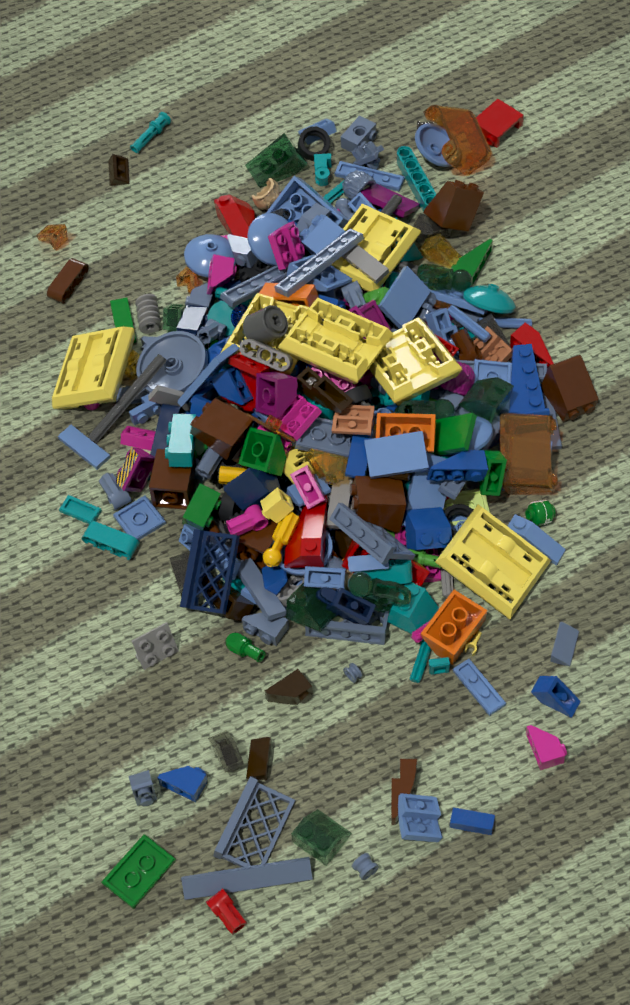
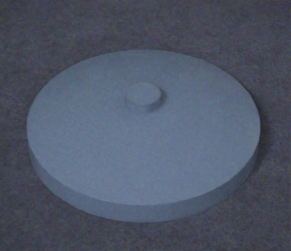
[136,331,208,393]

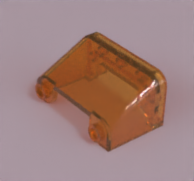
[423,105,492,176]
[500,413,558,495]

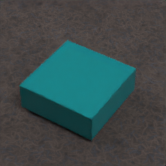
[428,657,450,675]

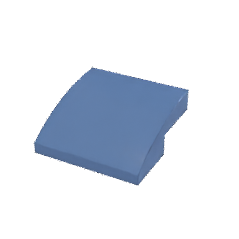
[398,793,442,842]

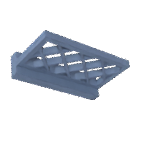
[329,503,415,564]
[305,591,391,645]
[213,776,295,867]

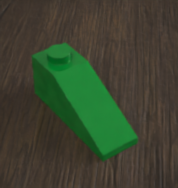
[450,239,493,286]

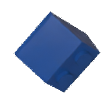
[405,507,452,550]

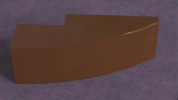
[391,759,417,825]

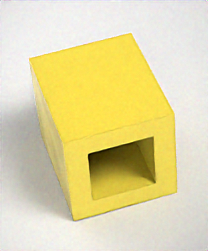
[260,487,294,523]

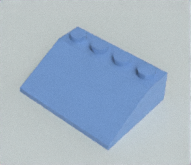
[265,176,349,257]

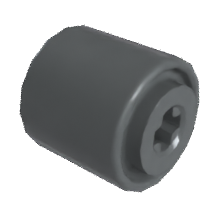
[243,305,288,344]

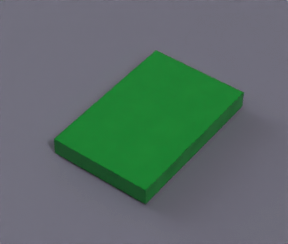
[428,413,477,456]
[101,834,176,909]

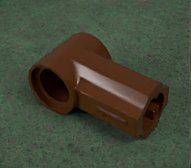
[451,328,483,361]

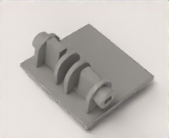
[131,622,179,670]

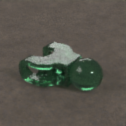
[417,264,472,292]
[394,399,455,419]
[348,572,411,613]

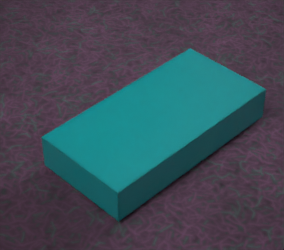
[59,495,102,524]

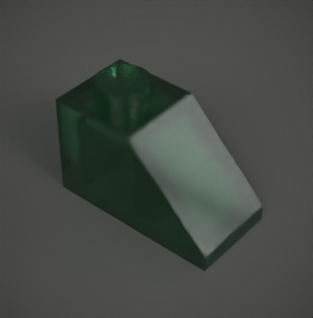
[163,304,186,332]

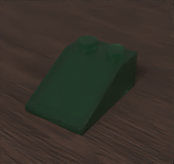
[245,133,308,188]

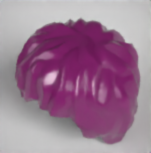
[439,362,475,396]

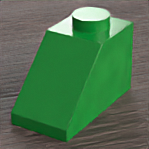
[479,450,507,496]

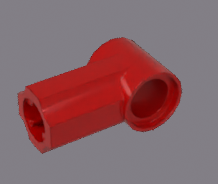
[206,888,247,935]

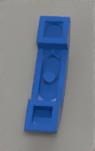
[344,416,375,478]

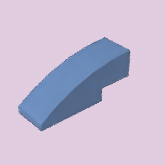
[425,308,459,360]

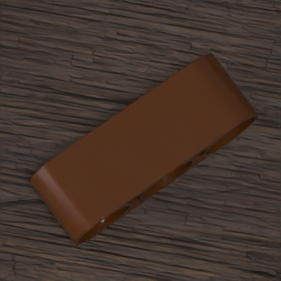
[47,258,89,304]

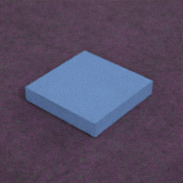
[113,495,166,541]

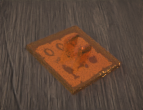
[246,413,295,442]

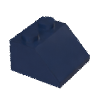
[223,467,281,511]

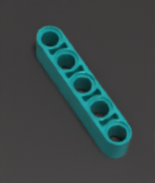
[397,146,436,212]

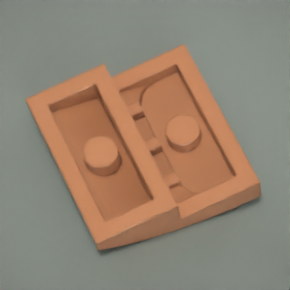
[473,326,512,362]
[332,405,375,435]

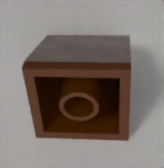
[423,180,484,232]
[541,355,599,422]
[190,398,254,460]
[149,449,196,510]
[350,476,406,533]
[231,519,279,569]

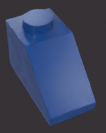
[211,366,254,405]
[531,676,581,718]
[157,766,208,803]

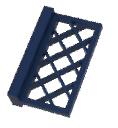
[180,529,240,615]

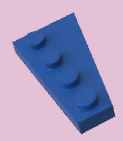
[508,344,545,416]

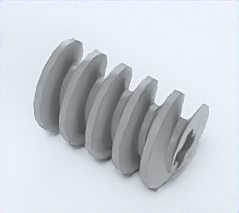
[135,294,161,334]

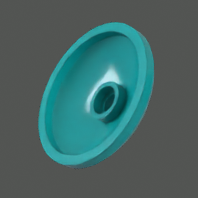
[463,284,516,313]

